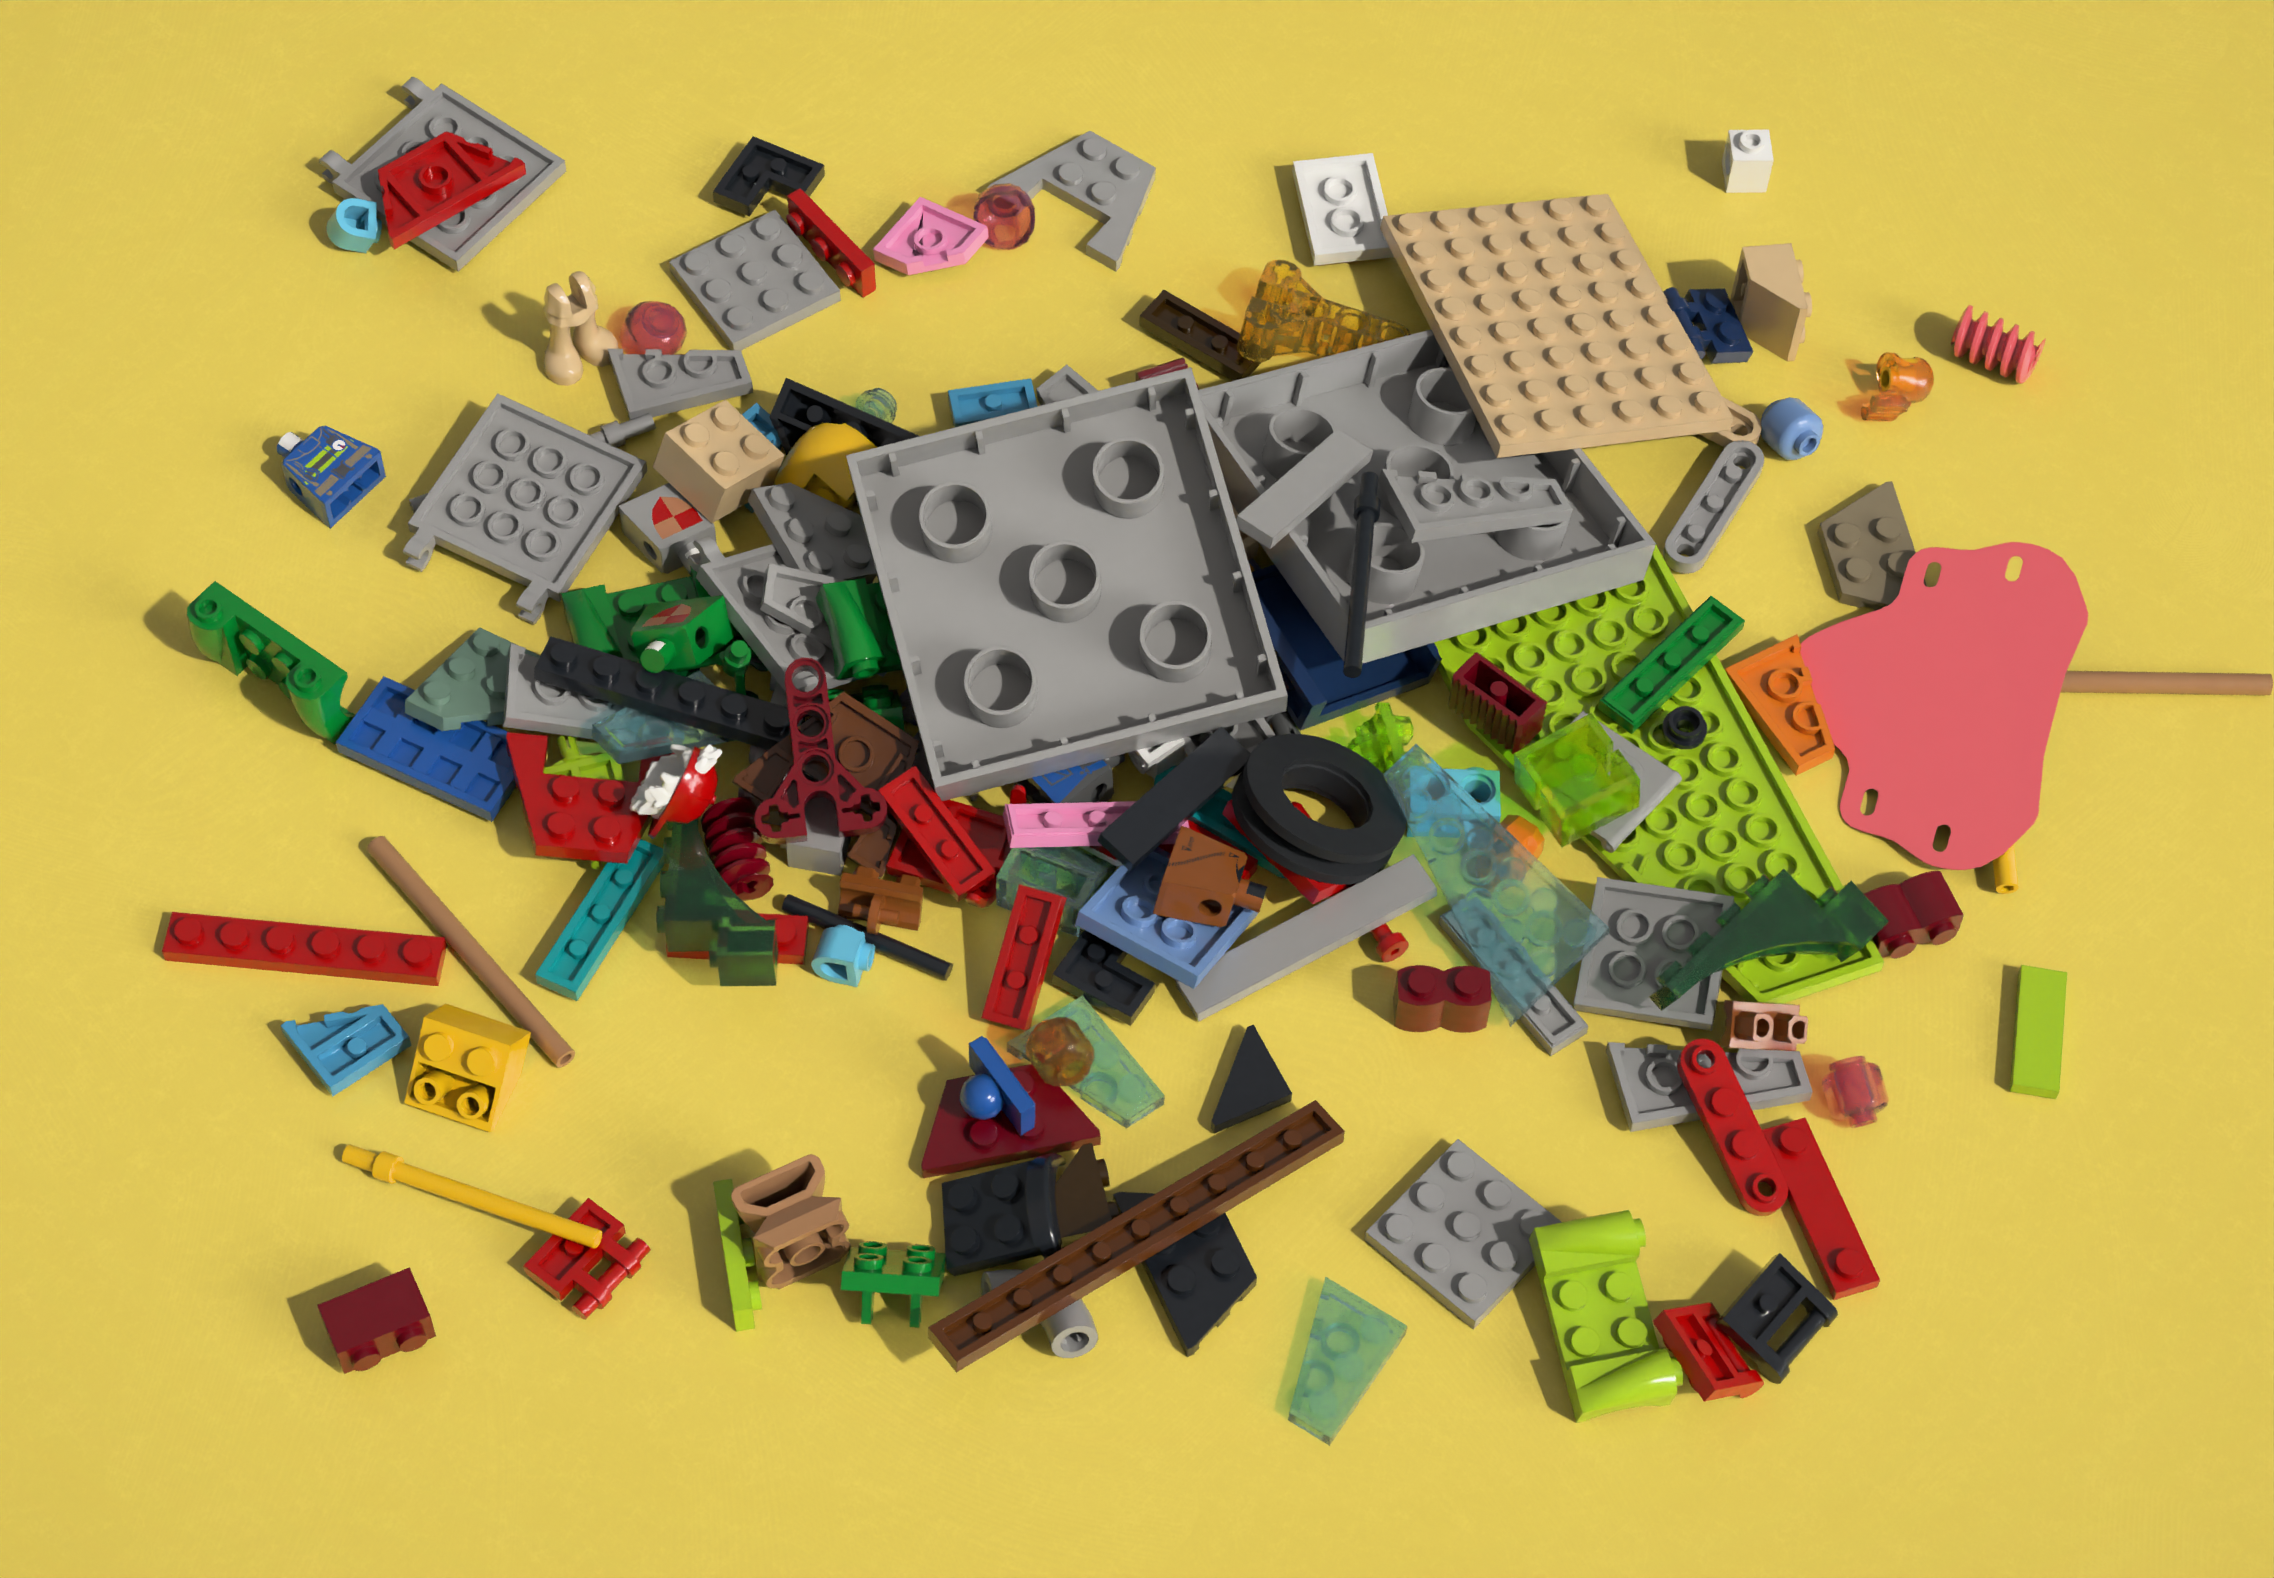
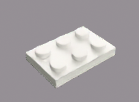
[1292,153,1394,266]

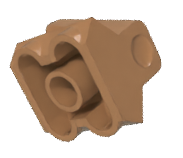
[731,1154,851,1290]

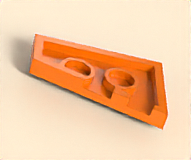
[1724,634,1835,776]

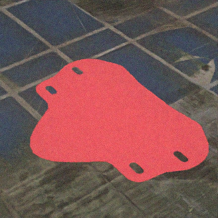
[1800,542,2088,870]

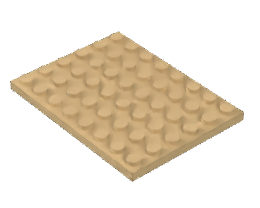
[1380,194,1734,458]

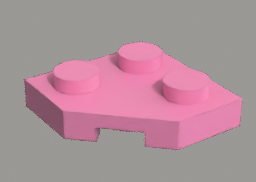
[873,197,989,275]

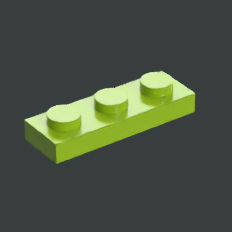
[713,1179,762,1332]

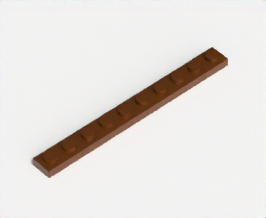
[928,1100,1345,1373]

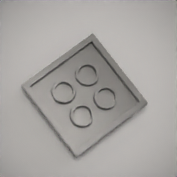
[669,210,841,350]
[1574,877,1734,1031]
[1364,1139,1561,1330]

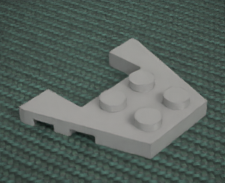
[987,131,1156,272]

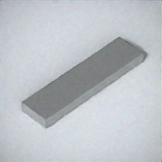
[1236,429,1373,549]
[1439,894,1588,1056]

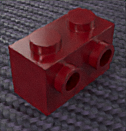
[317,1267,436,1374]

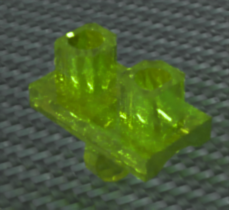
[1347,702,1425,788]

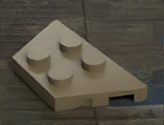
[1817,481,1927,611]

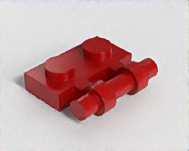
[524,1198,651,1320]

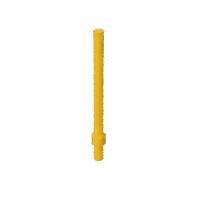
[342,1144,602,1249]

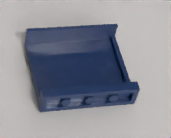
[1252,565,1442,731]

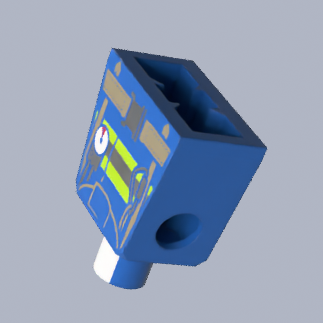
[276,426,386,529]

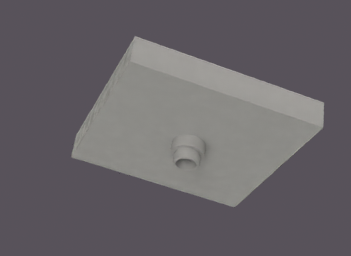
[1198,330,1656,664]
[846,367,1288,801]

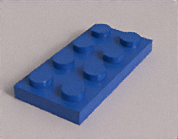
[336,676,516,822]

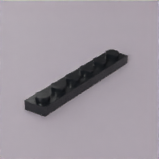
[534,636,805,750]

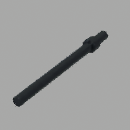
[1343,472,1381,678]

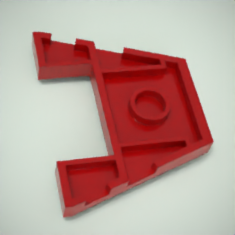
[506,732,675,864]

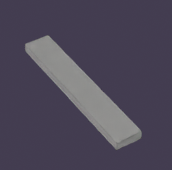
[1175,854,1437,1022]

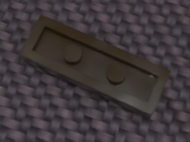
[1139,290,1266,381]

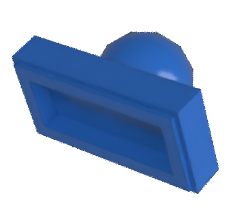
[959,1036,1035,1135]

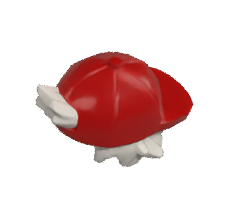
[630,744,722,839]

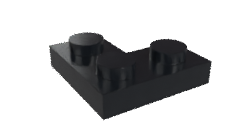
[713,136,825,217]
[1052,930,1155,1026]

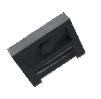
[1716,1253,1838,1384]

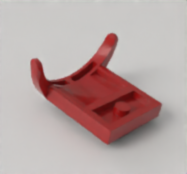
[886,785,1026,908]

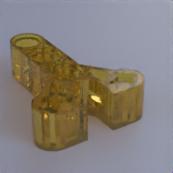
[1237,260,1411,362]

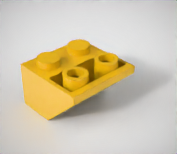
[404,1003,531,1132]

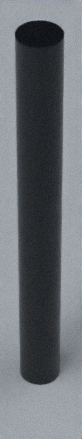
[782,894,953,981]

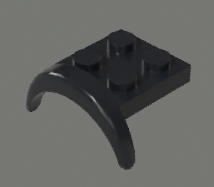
[942,1153,1066,1277]

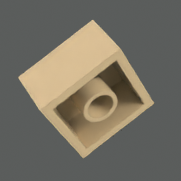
[653,400,785,523]

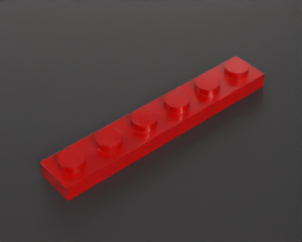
[162,912,447,986]

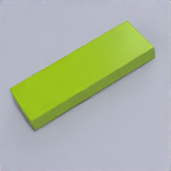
[2010,965,2067,1099]

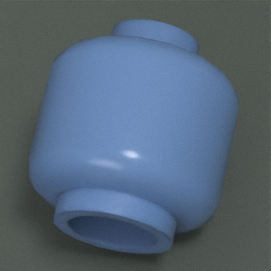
[1761,397,1823,460]

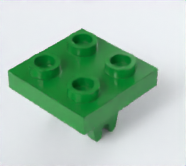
[841,1241,946,1328]

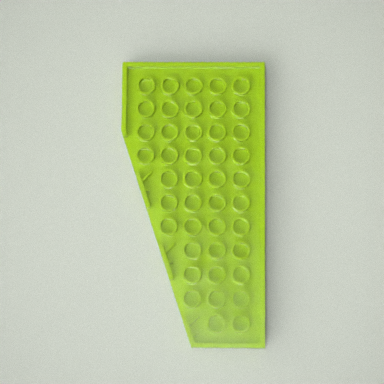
[1434,545,1884,1003]

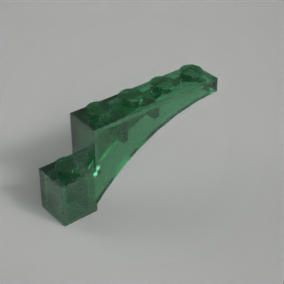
[656,818,779,986]
[1649,869,1889,1011]

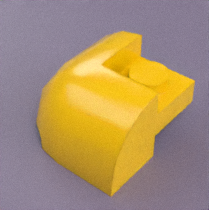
[775,423,877,510]

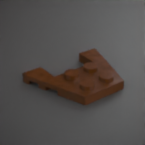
[732,692,919,879]

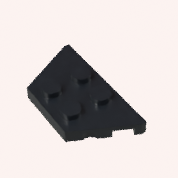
[1113,1192,1257,1357]

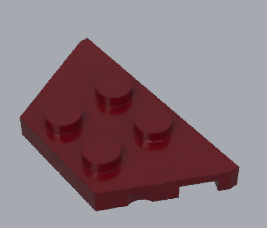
[921,1063,1101,1179]

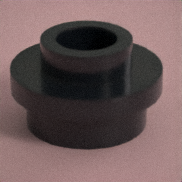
[1662,706,1707,749]

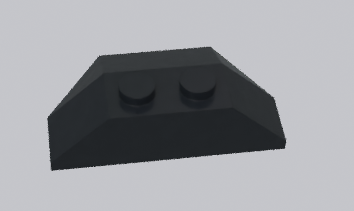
[770,378,920,502]

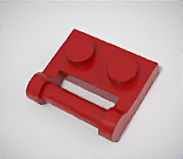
[1652,1302,1764,1402]

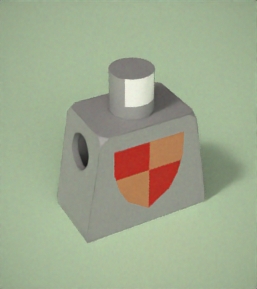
[619,483,717,576]

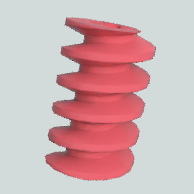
[1951,305,2046,384]

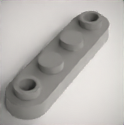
[1663,440,1764,574]

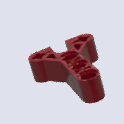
[754,657,887,845]

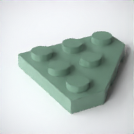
[405,627,540,731]

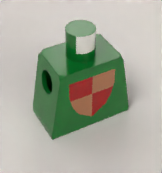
[631,595,736,673]

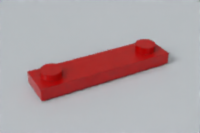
[1762,1118,1880,1300]

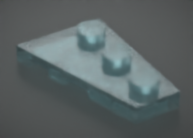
[591,670,734,764]
[1007,995,1165,1128]
[1288,1277,1407,1446]

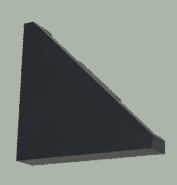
[1211,1025,1292,1134]

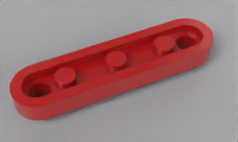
[1677,1038,1788,1216]

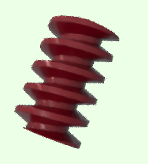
[701,797,774,901]

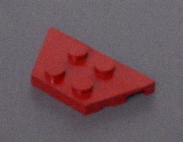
[378,131,526,250]

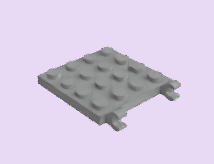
[319,77,566,272]
[403,393,647,625]
[687,536,862,692]

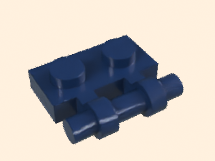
[1663,287,1754,364]

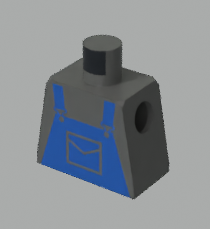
[1014,754,1125,804]

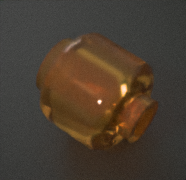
[1026,1017,1095,1086]

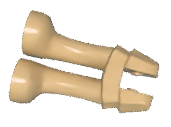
[543,271,618,386]

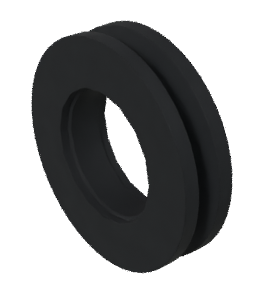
[1232,734,1407,885]

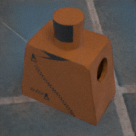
[1153,826,1267,927]

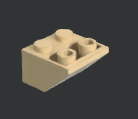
[1730,243,1812,361]

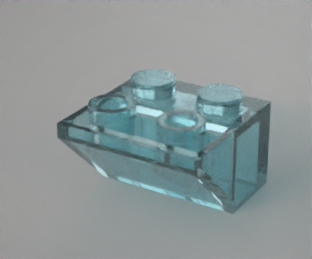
[996,846,1117,938]

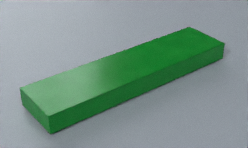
[1598,596,1745,734]

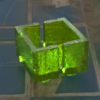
[1514,713,1640,847]

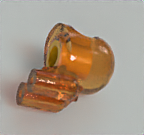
[1861,352,1934,422]

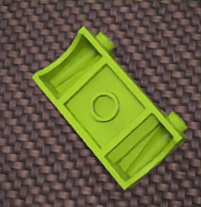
[1529,1210,1683,1423]

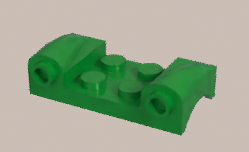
[561,566,745,663]
[815,578,902,680]
[187,581,355,745]

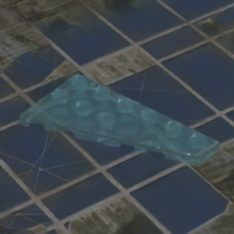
[1384,744,1609,1027]

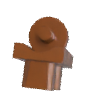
[838,866,924,935]
[1721,1000,1808,1051]

